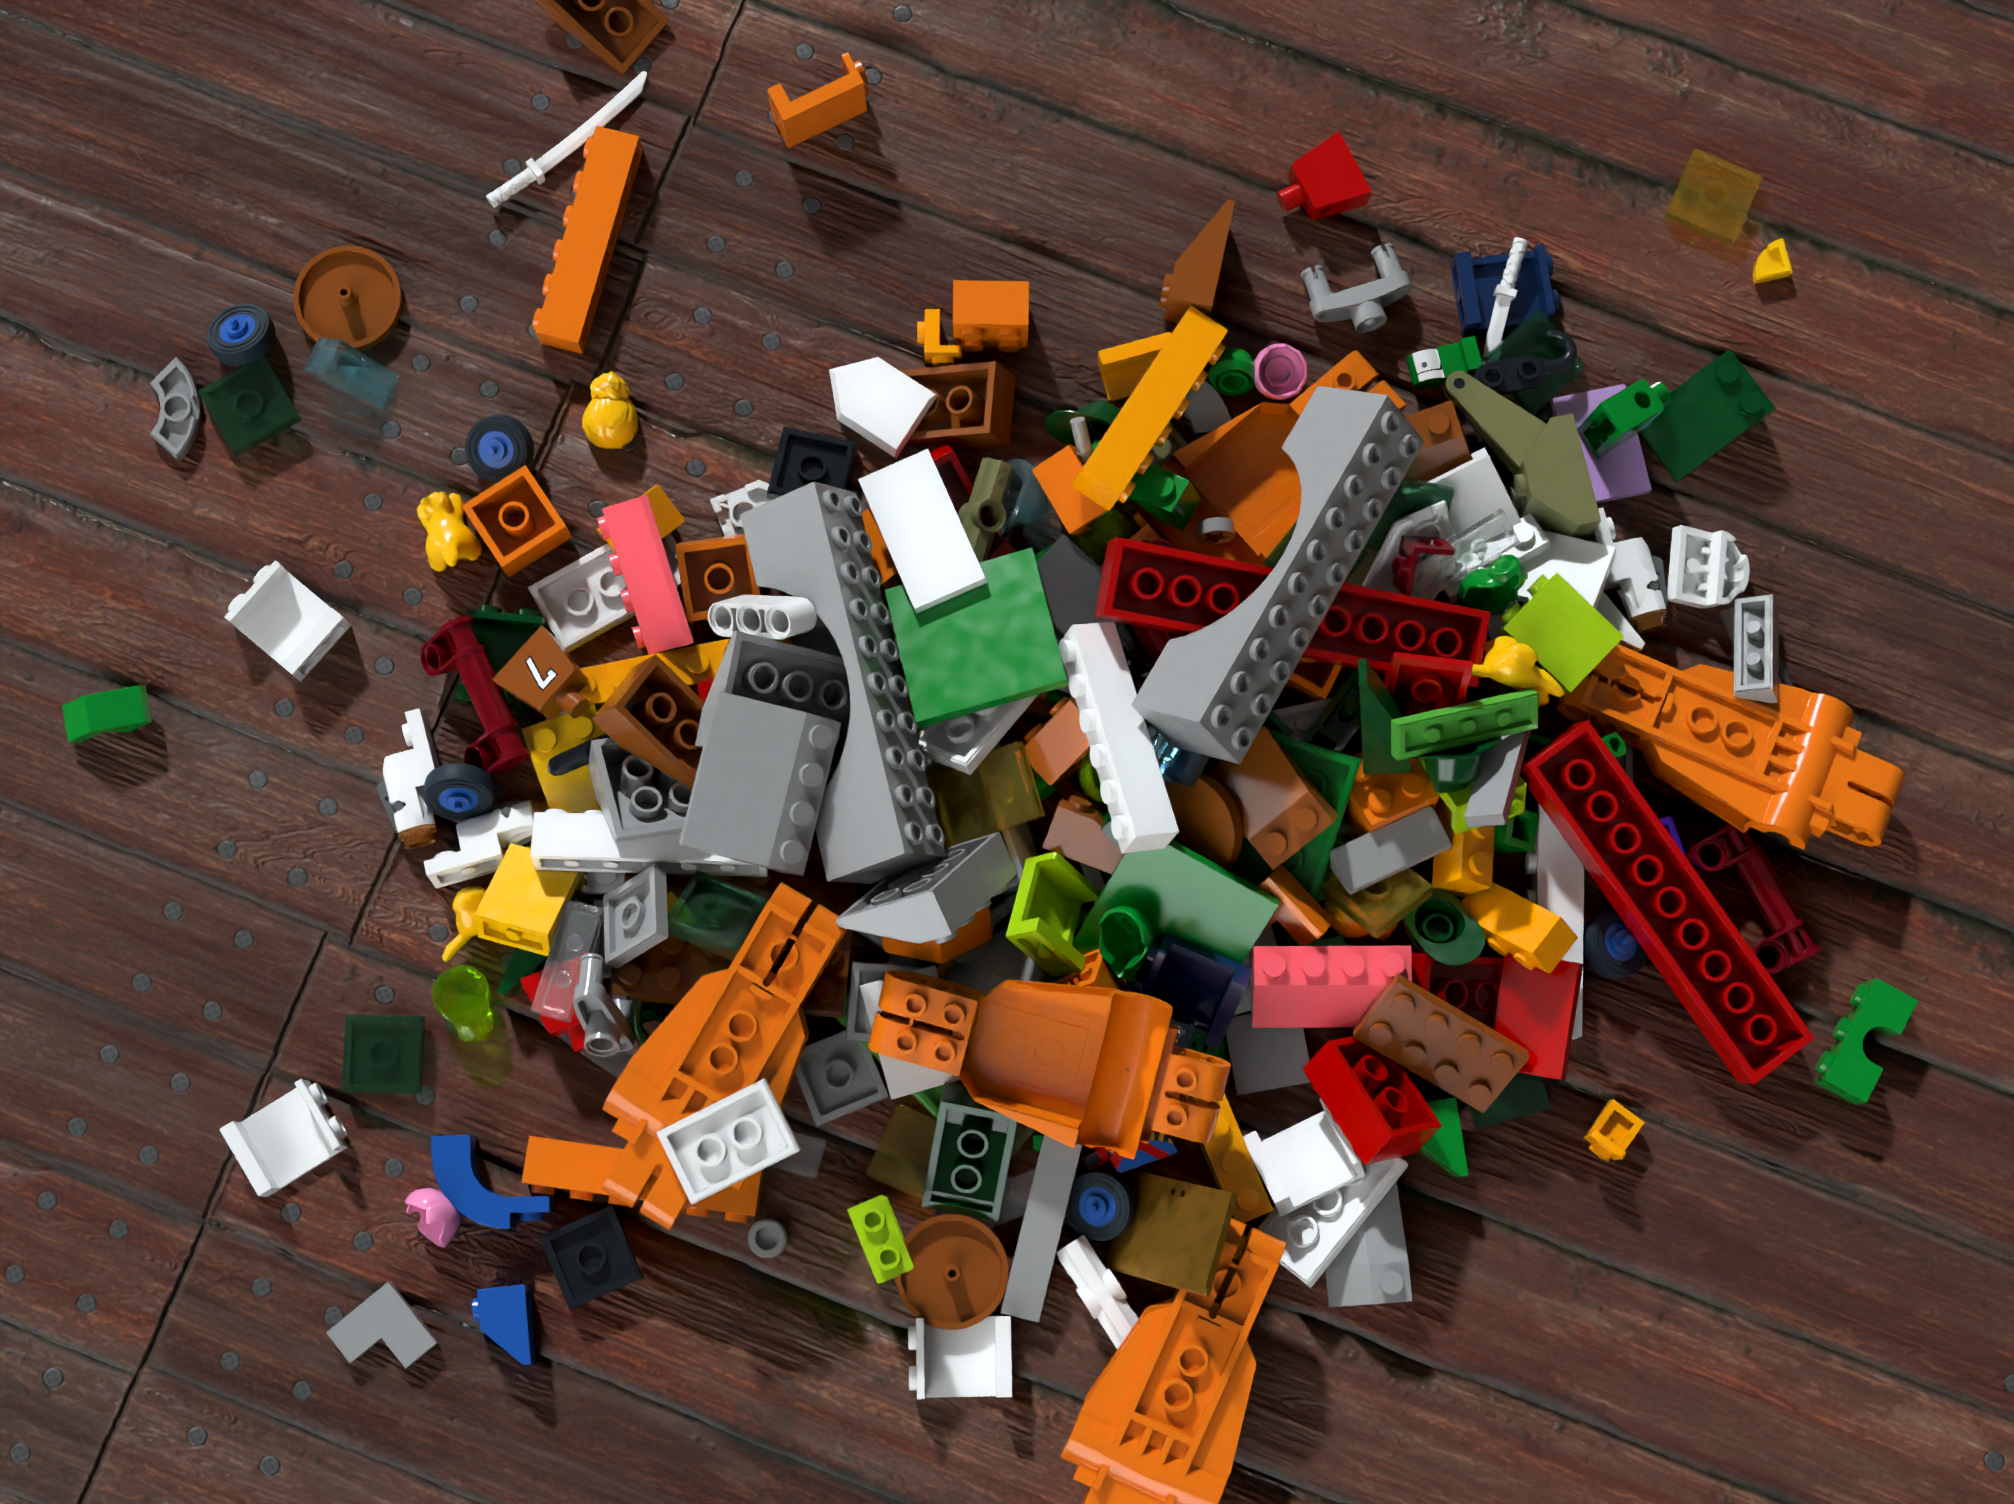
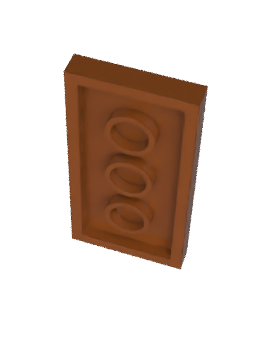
[1353,973,1529,1113]

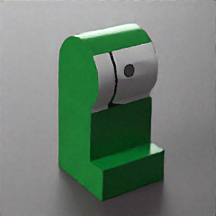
[1406,336,1483,389]

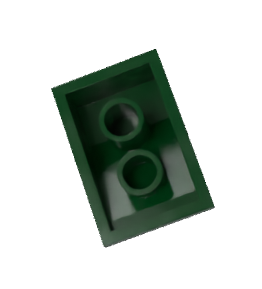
[1638,349,1776,483]
[921,1082,1017,1221]

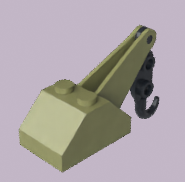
[1444,330,1601,541]

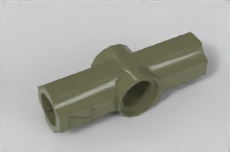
[958,457,1015,563]

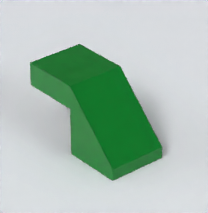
[62,685,152,742]

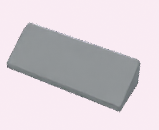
[1734,594,1779,703]
[1330,805,1452,895]

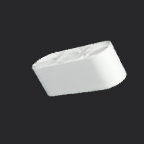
[708,594,817,640]

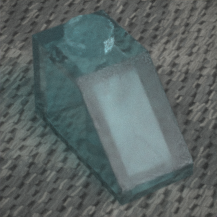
[303,337,399,409]

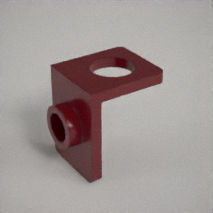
[1392,535,1455,596]

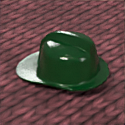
[1045,401,1120,446]
[1415,737,1502,793]
[1405,888,1485,966]

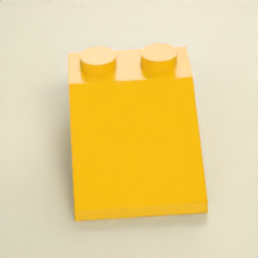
[522,704,606,814]

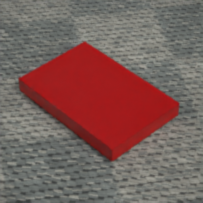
[1493,953,1583,1080]

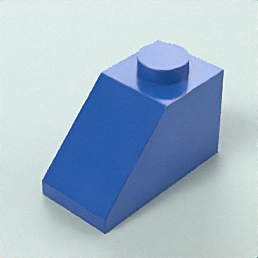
[472,1284,537,1365]

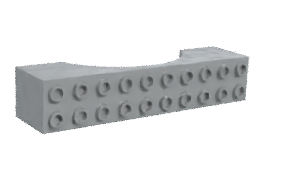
[1131,386,1424,764]
[740,482,946,884]

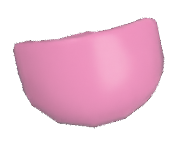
[1254,344,1307,400]
[405,1188,461,1247]

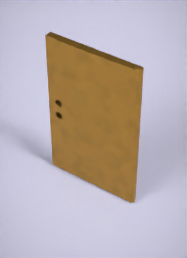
[1105,1170,1238,1297]

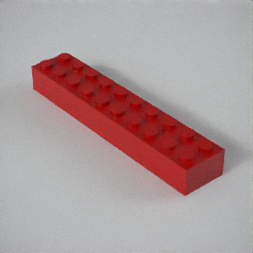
[1094,537,1491,689]
[1519,720,1815,1085]

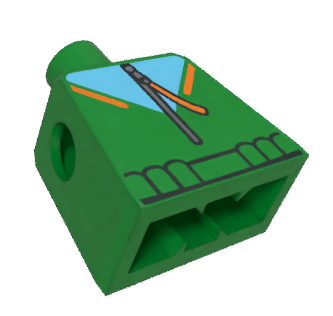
[1577,379,1670,459]

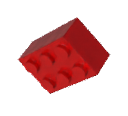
[1302,1036,1442,1165]

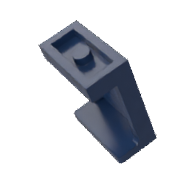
[1450,243,1559,336]
[1131,932,1252,1049]

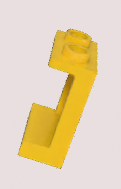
[474,843,585,957]

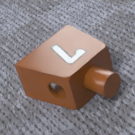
[492,625,589,720]

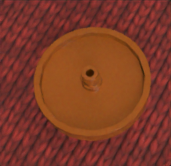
[293,245,404,353]
[1163,772,1243,871]
[895,1213,1009,1330]

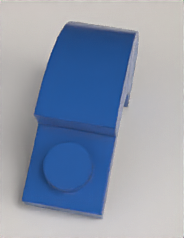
[431,1135,555,1229]

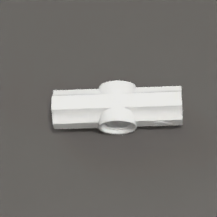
[1056,1235,1138,1349]

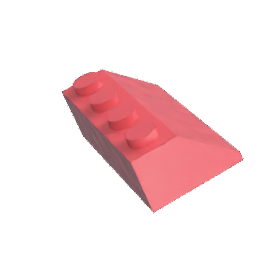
[597,495,694,655]
[1250,946,1412,1028]

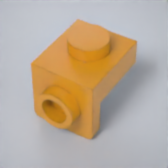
[917,309,962,367]
[1583,1099,1645,1162]

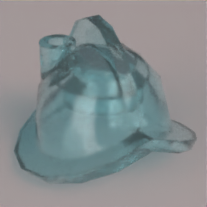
[1000,458,1055,538]

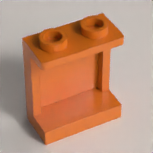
[767,52,870,148]

